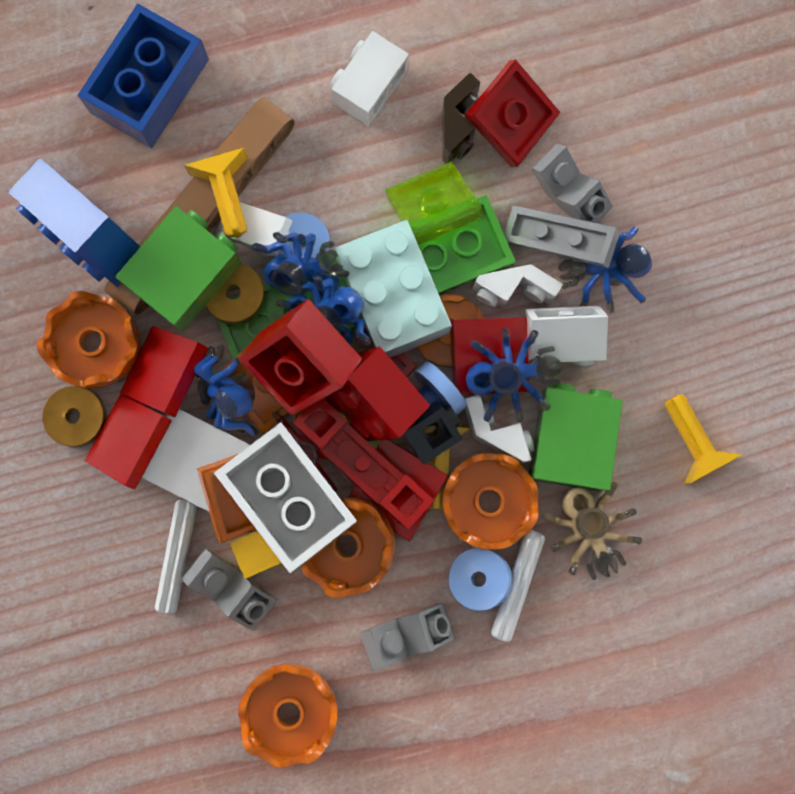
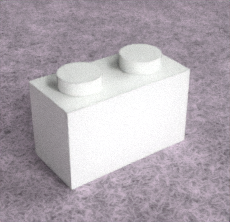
[330,31,409,127]
[525,306,608,367]

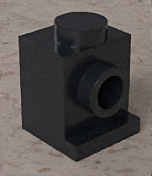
[403,401,463,464]

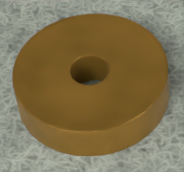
[206,264,265,325]
[42,386,107,447]

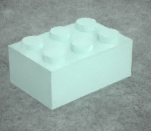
[335,220,452,358]

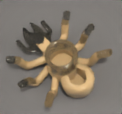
[543,482,642,580]

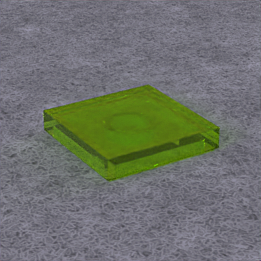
[385,161,483,245]

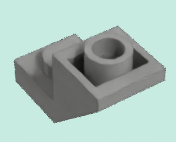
[532,144,613,223]
[182,548,277,631]
[360,603,455,671]

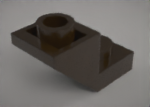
[442,73,481,165]

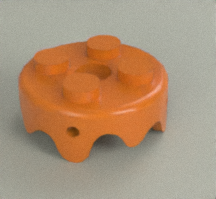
[36,291,140,389]
[442,453,539,550]
[301,497,396,598]
[238,663,338,768]

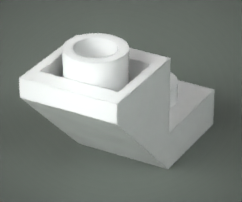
[214,202,293,257]
[472,264,563,309]
[464,395,534,464]

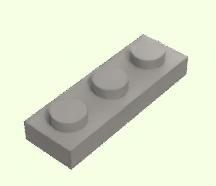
[504,205,620,268]

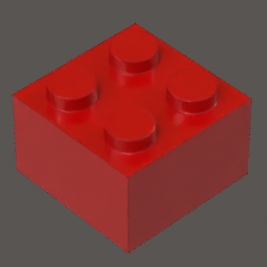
[238,299,362,416]
[325,346,430,441]

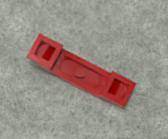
[292,398,435,530]

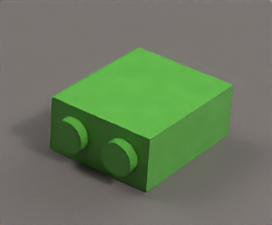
[115,206,242,333]
[529,383,623,492]

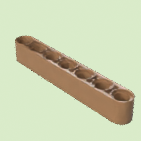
[105,97,295,316]

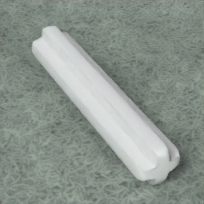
[155,500,197,614]
[491,530,545,642]

